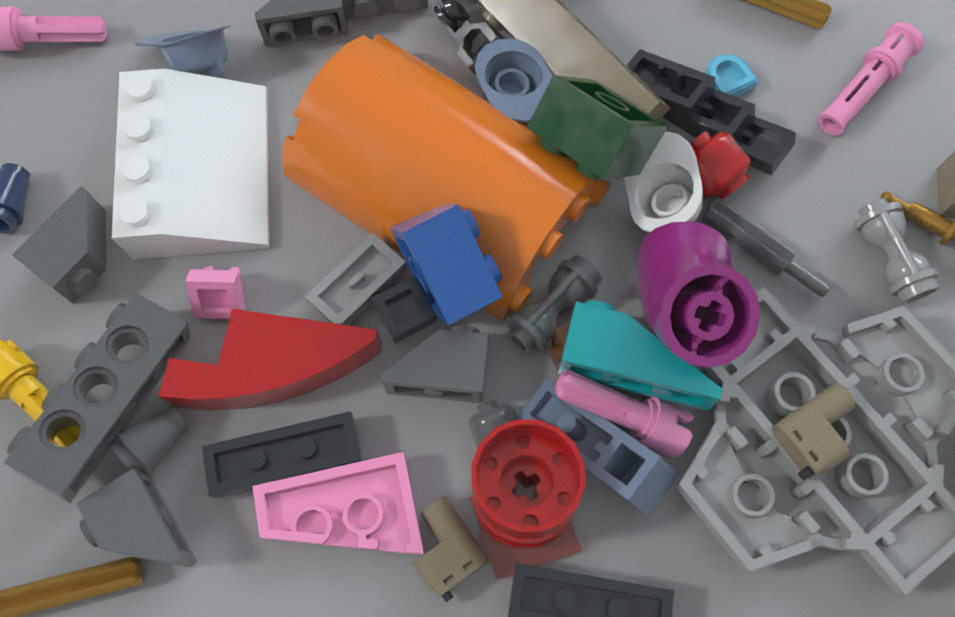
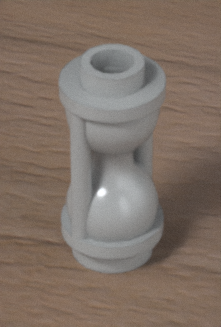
[854,198,940,305]

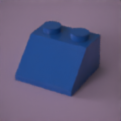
[389,203,503,325]

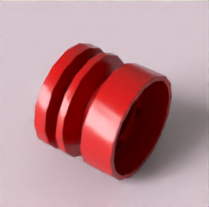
[471,419,586,549]

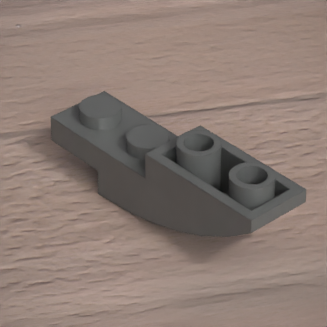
[255,0,428,46]

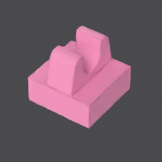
[185,266,246,319]

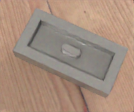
[305,232,407,325]

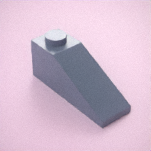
[517,378,679,517]

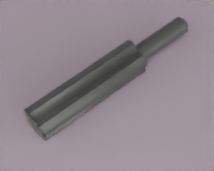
[702,198,830,297]

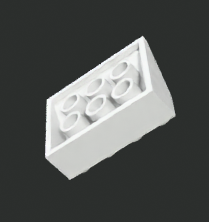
[112,68,270,260]

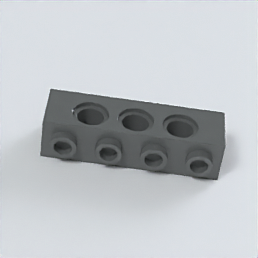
[4,293,190,503]

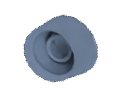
[135,25,231,77]
[475,38,553,122]

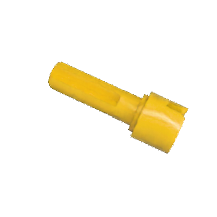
[0,339,80,447]

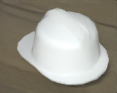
[624,131,703,232]

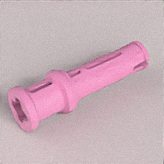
[817,22,924,136]

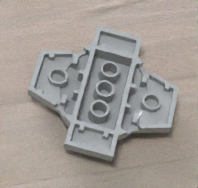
[675,287,955,596]

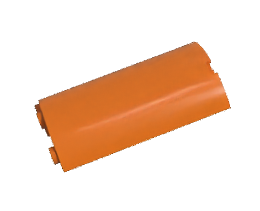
[282,34,611,322]

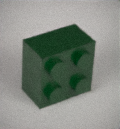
[526,75,668,181]

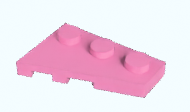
[252,452,425,555]

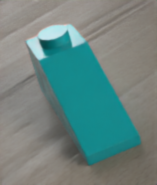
[558,300,722,411]

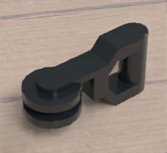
[434,0,504,75]

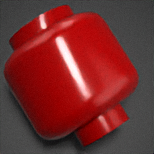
[690,131,751,199]

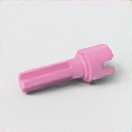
[0,6,108,51]
[554,370,694,459]

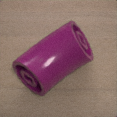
[637,221,761,368]

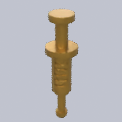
[881,191,955,246]

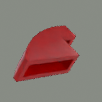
[158,309,382,410]

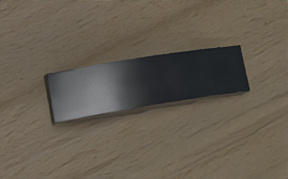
[627,49,796,176]

